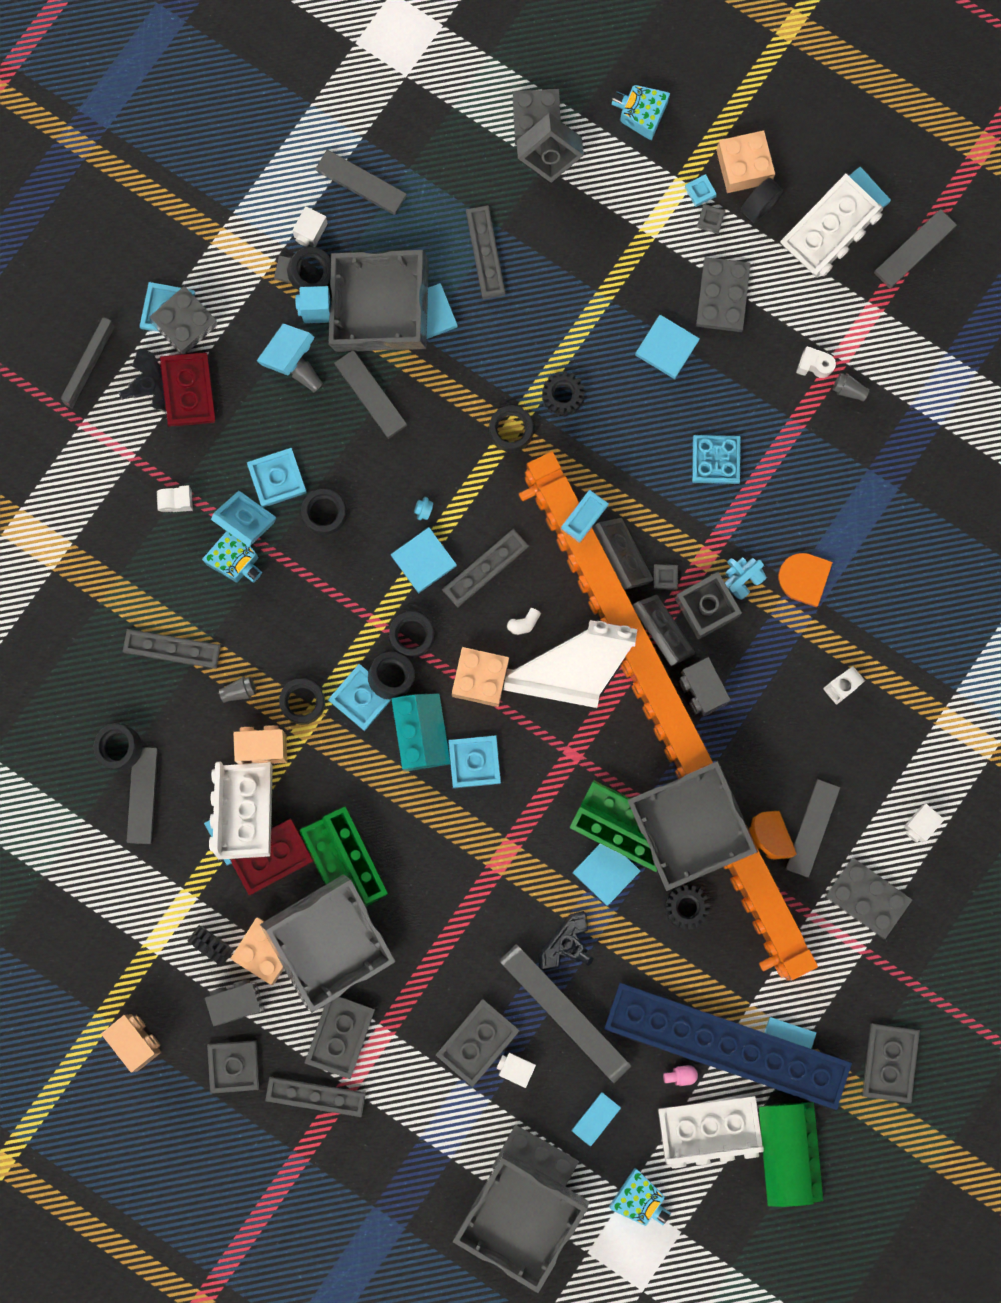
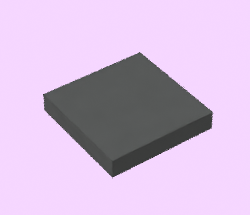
[207,1040,260,1094]

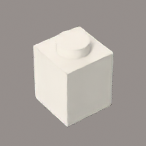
[293,206,328,247]
[904,804,945,843]
[497,1053,536,1088]

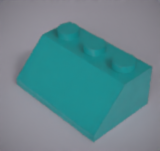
[391,694,451,772]

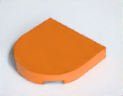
[778,553,833,607]
[749,811,797,860]

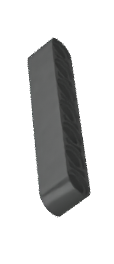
[499,944,632,1083]

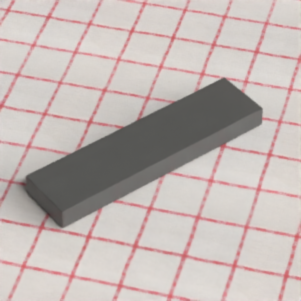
[315,149,407,215]
[466,205,505,300]
[874,209,957,289]
[61,317,115,409]
[334,350,407,439]
[442,529,529,608]
[123,629,221,669]
[127,748,158,844]
[785,779,840,878]
[265,1076,366,1117]

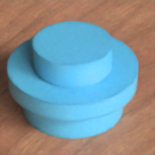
[414,497,433,520]

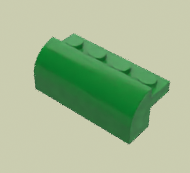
[570,780,657,872]
[300,807,388,907]
[759,1102,823,1207]

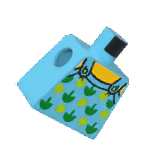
[611,85,670,140]
[202,531,262,583]
[609,1168,671,1226]

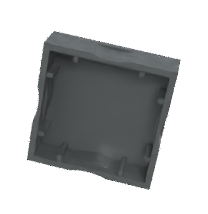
[329,250,429,352]
[627,761,758,891]
[260,874,395,1013]
[453,1151,589,1293]

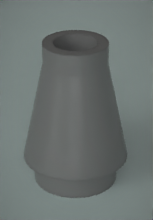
[291,358,324,393]
[833,373,869,402]
[219,676,256,703]

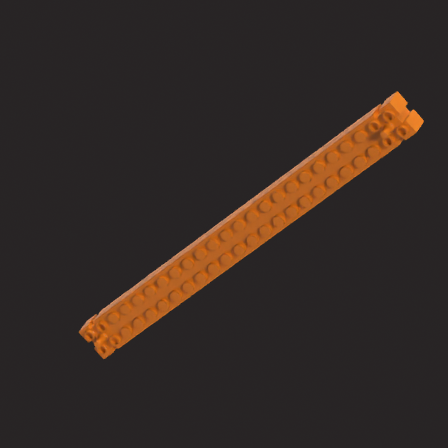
[519,451,818,981]

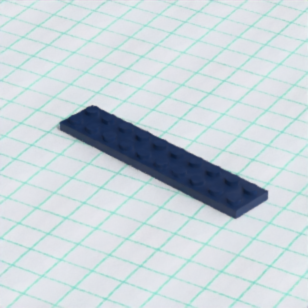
[604,983,852,1110]

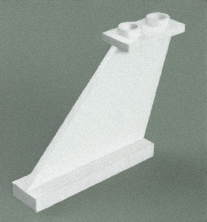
[503,620,637,708]

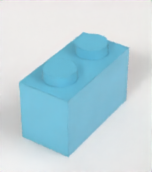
[296,286,331,323]

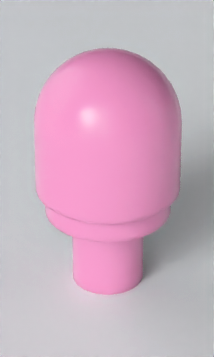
[663,1065,698,1086]

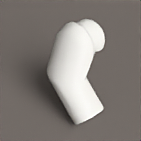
[507,608,541,635]

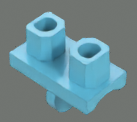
[725,557,767,600]

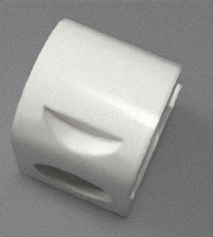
[796,346,836,378]
[157,485,193,512]
[823,666,865,705]

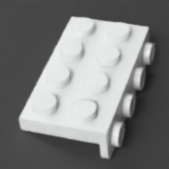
[780,174,883,278]
[209,762,273,859]
[658,1096,764,1168]

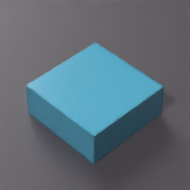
[685,174,716,207]

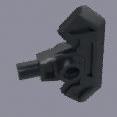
[118,348,166,413]
[538,911,593,971]

